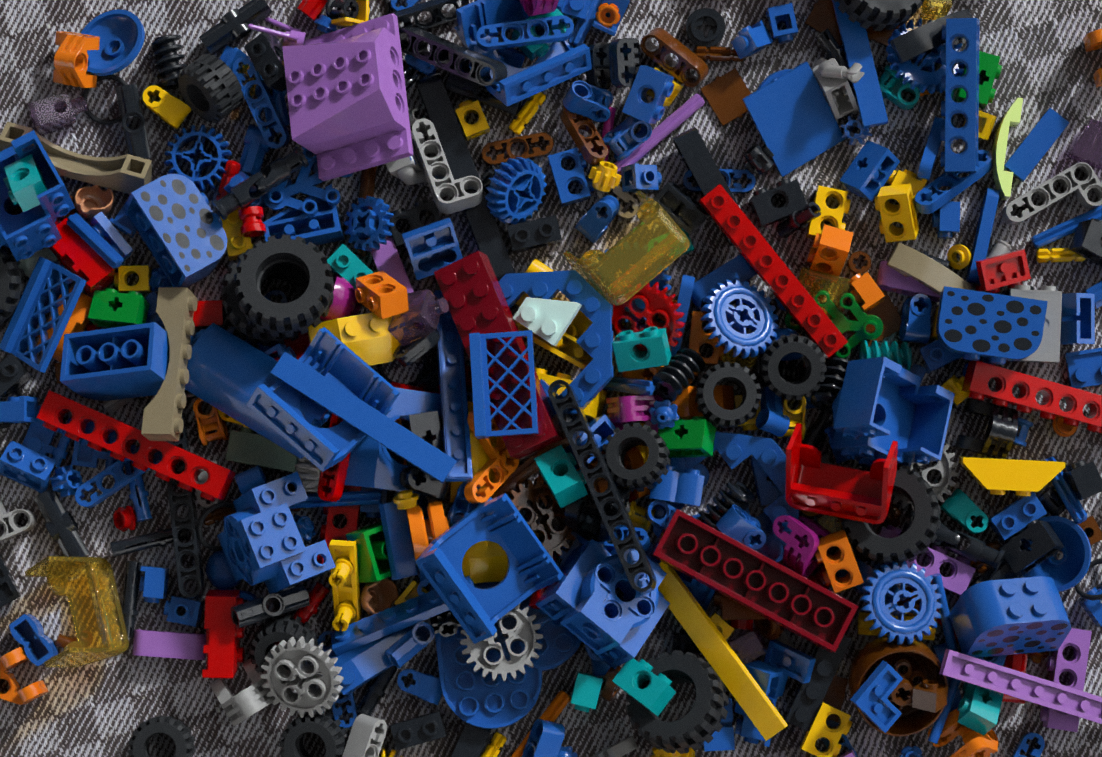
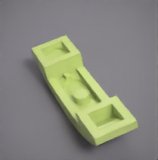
[992,98,1023,200]

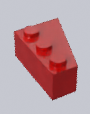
[48,217,115,298]
[202,590,245,678]

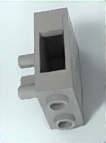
[1009,285,1062,363]

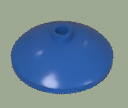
[81,9,145,76]
[1023,516,1091,592]

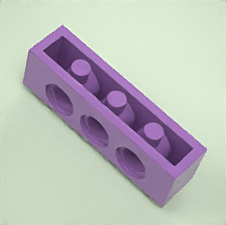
[877,525,976,596]
[1040,628,1092,732]

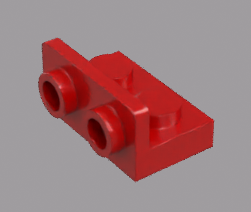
[975,249,1031,293]

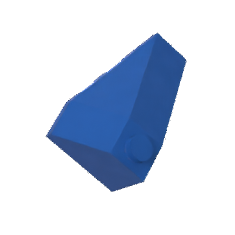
[323,624,427,695]

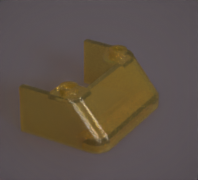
[563,190,690,305]
[25,556,129,668]

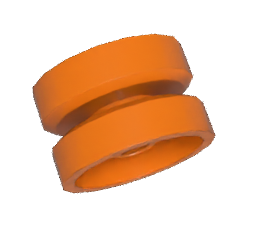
[406,500,449,561]

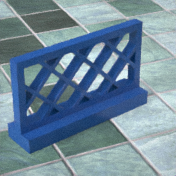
[0,256,86,373]
[469,330,539,439]

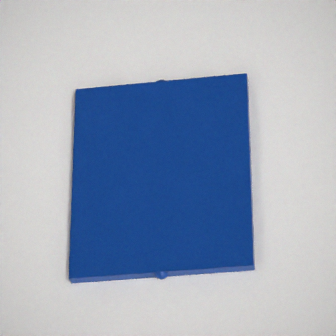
[742,61,845,177]

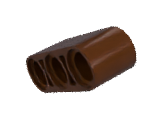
[641,28,708,87]

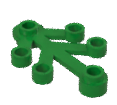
[785,290,883,358]

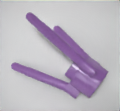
[248,17,306,46]

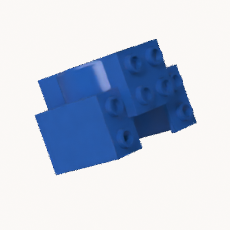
[0,130,75,262]
[832,357,955,468]
[217,472,336,594]
[535,539,670,668]

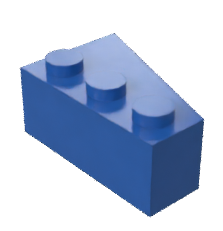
[262,184,344,245]

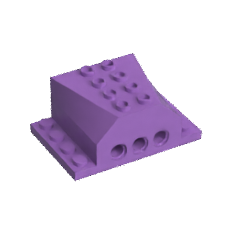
[282,13,413,181]

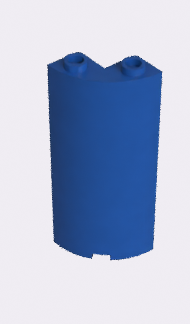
[185,323,332,459]

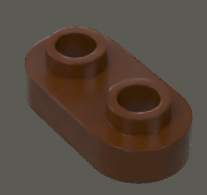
[601,666,622,702]

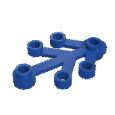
[264,148,354,216]

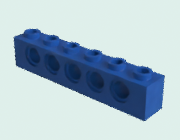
[940,18,980,172]

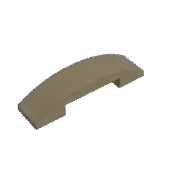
[886,242,976,296]

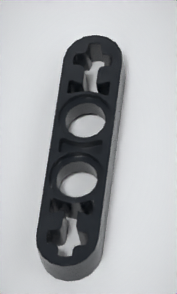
[394,0,477,30]

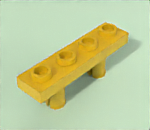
[329,540,362,631]

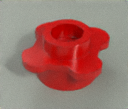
[113,505,136,532]

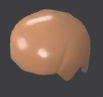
[73,185,114,219]
[360,578,399,616]

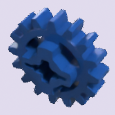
[344,196,394,252]

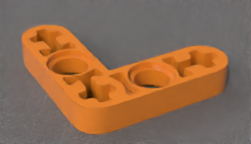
[464,410,519,504]

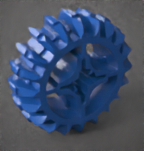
[164,125,232,192]
[485,156,547,224]

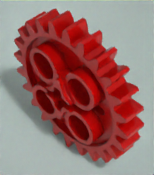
[609,280,685,351]

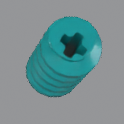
[859,340,912,371]

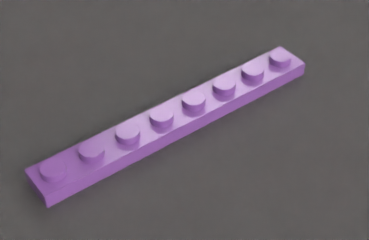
[939,649,1102,724]

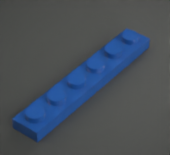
[330,575,474,656]

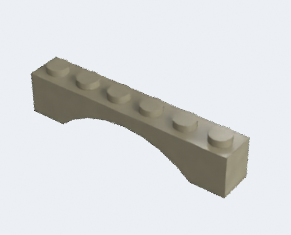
[0,121,152,194]
[141,287,198,441]

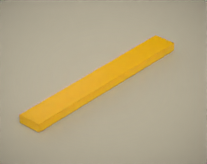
[658,562,788,741]

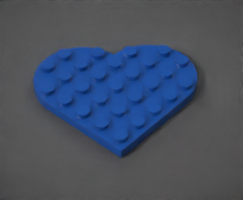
[429,581,582,729]

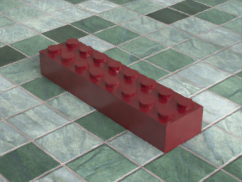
[434,250,564,459]
[650,509,859,652]

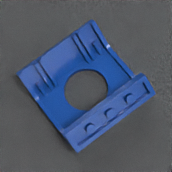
[454,0,592,107]
[246,327,400,472]
[345,387,443,495]
[415,493,564,644]

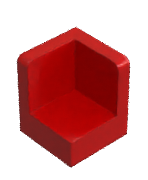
[193,300,224,329]

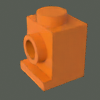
[848,272,885,313]

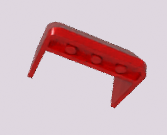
[786,423,898,524]

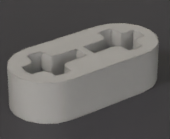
[597,185,638,220]

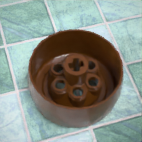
[848,636,948,736]

